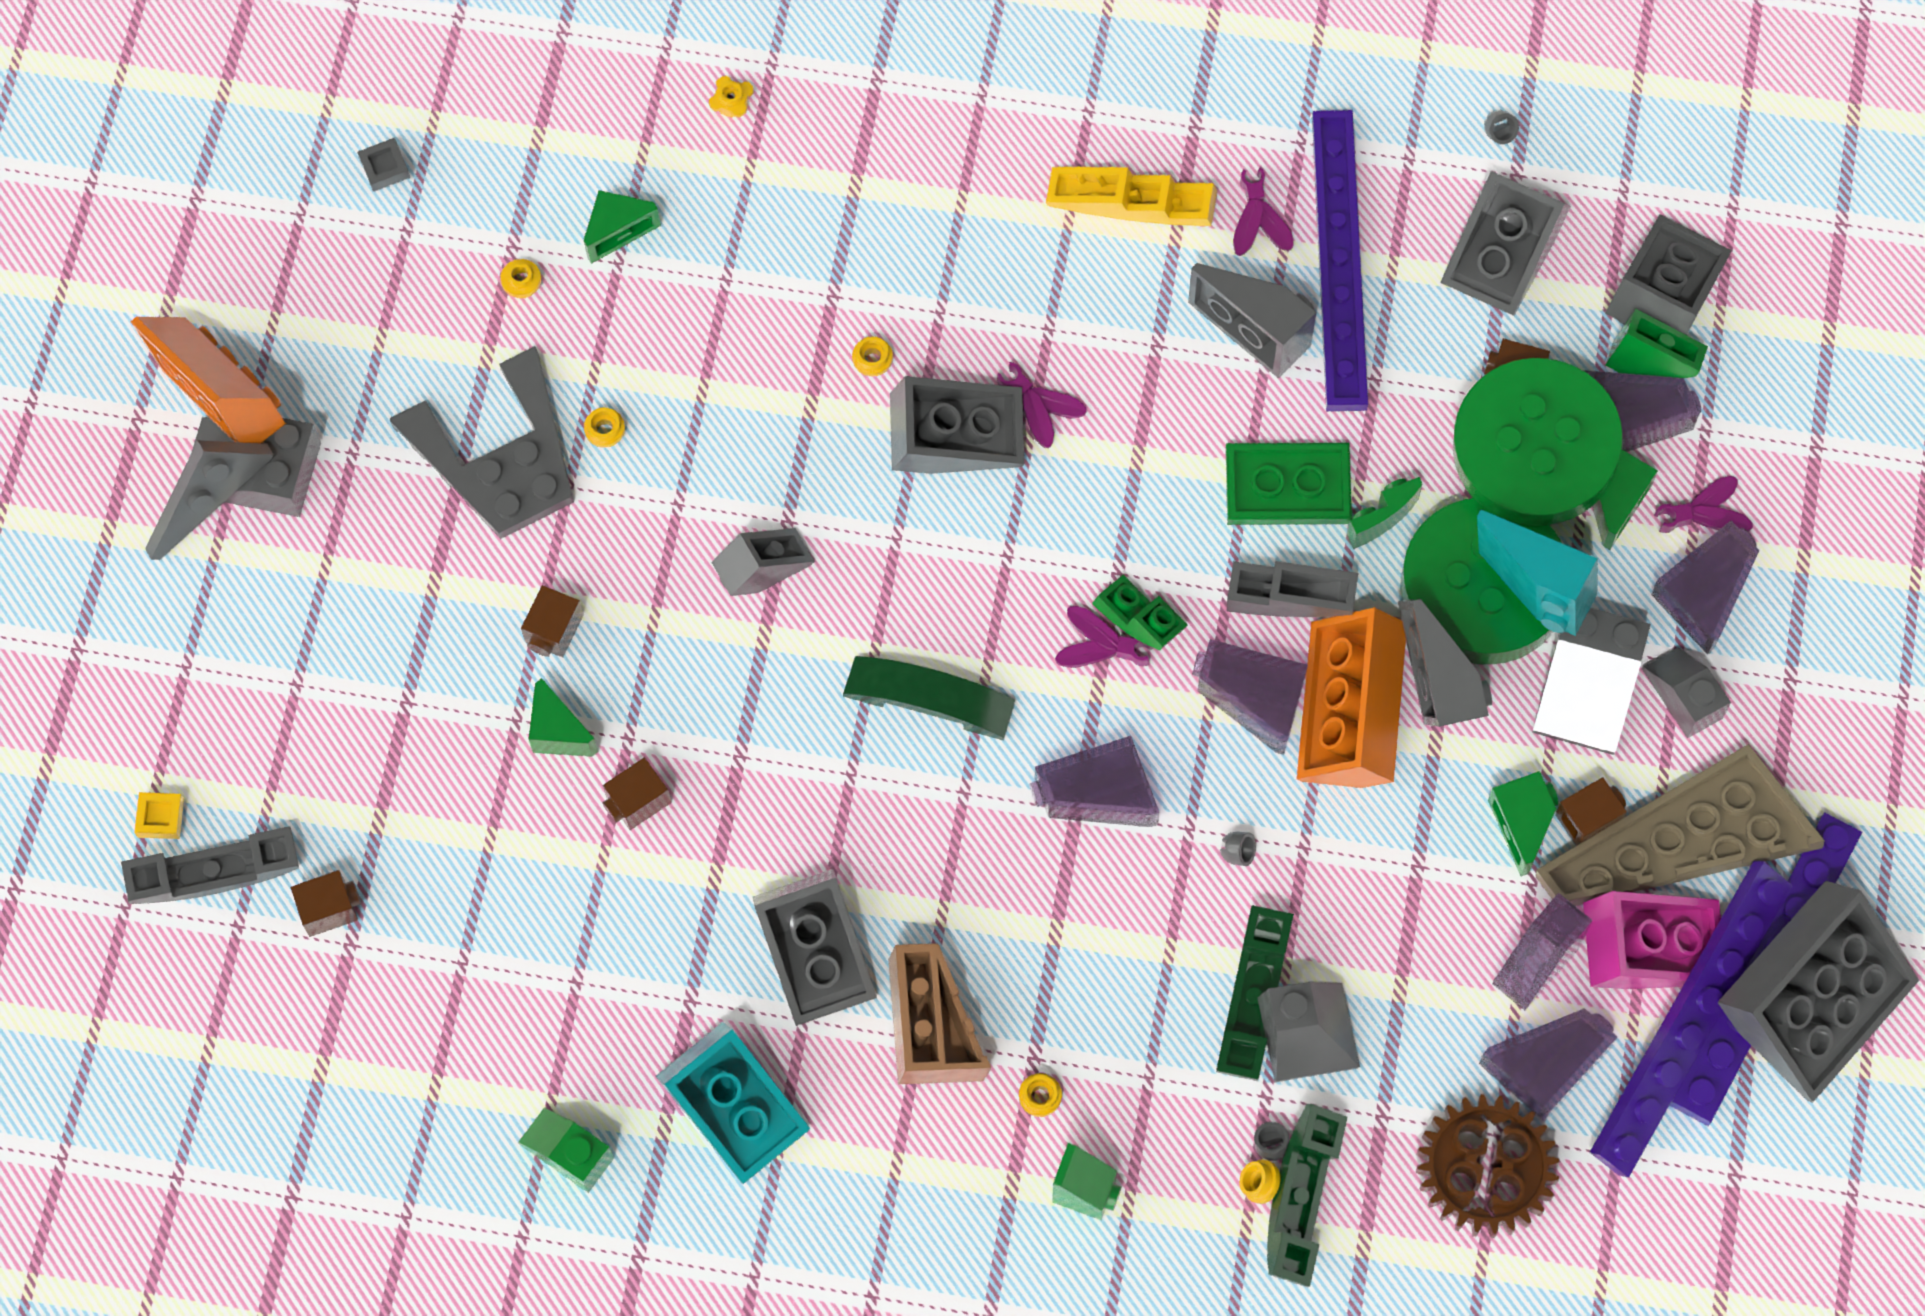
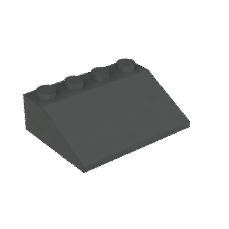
[1718,881,1919,1103]

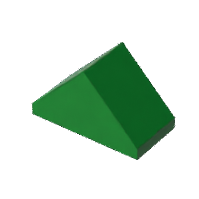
[583,190,661,264]
[528,678,599,757]

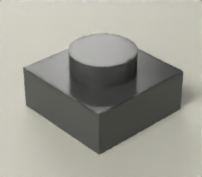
[357,138,410,192]

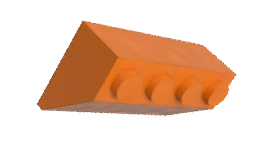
[130,316,286,443]
[1296,607,1406,788]

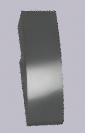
[1227,561,1359,617]

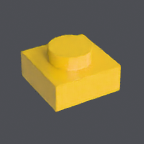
[134,792,184,839]

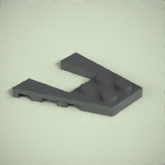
[389,346,574,539]

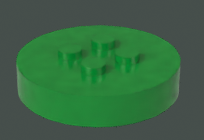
[1453,358,1622,526]
[1400,498,1562,665]

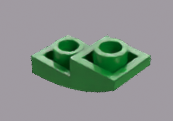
[1347,477,1423,549]
[1092,574,1188,651]

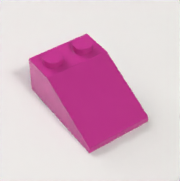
[1583,891,1721,989]

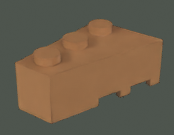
[888,943,991,1085]

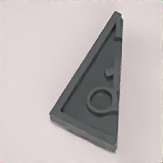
[145,440,274,560]

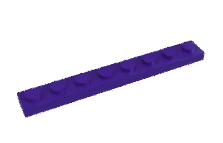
[1312,110,1368,412]
[1669,812,1863,1127]
[1589,861,1793,1178]

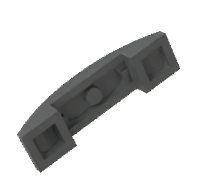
[121,826,299,904]

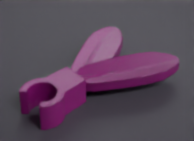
[1233,167,1294,256]
[997,362,1087,448]
[1654,476,1753,534]
[1055,606,1153,668]

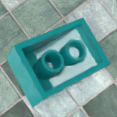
[1477,510,1598,636]
[655,1022,811,1184]

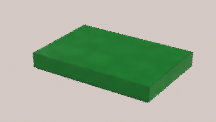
[1225,443,1352,525]

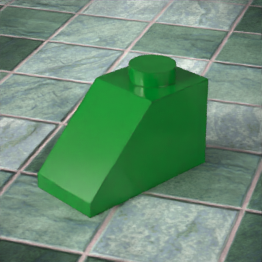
[1605,309,1708,384]
[1592,449,1658,550]
[1488,771,1559,877]
[518,1108,614,1193]
[1052,1143,1122,1220]

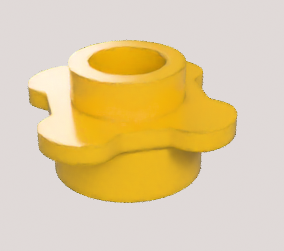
[709,76,754,117]

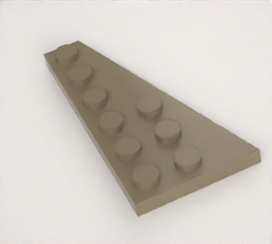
[1536,744,1825,910]

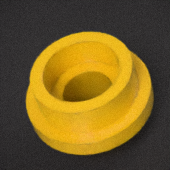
[500,259,541,299]
[852,336,893,376]
[584,407,625,448]
[1019,1073,1062,1117]
[1239,1159,1280,1204]

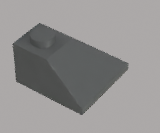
[1258,982,1360,1083]

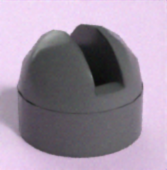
[1484,110,1519,145]
[1220,831,1256,866]
[1254,1122,1289,1161]

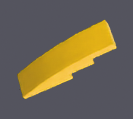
[1046,167,1218,226]

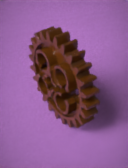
[1416,1094,1560,1238]

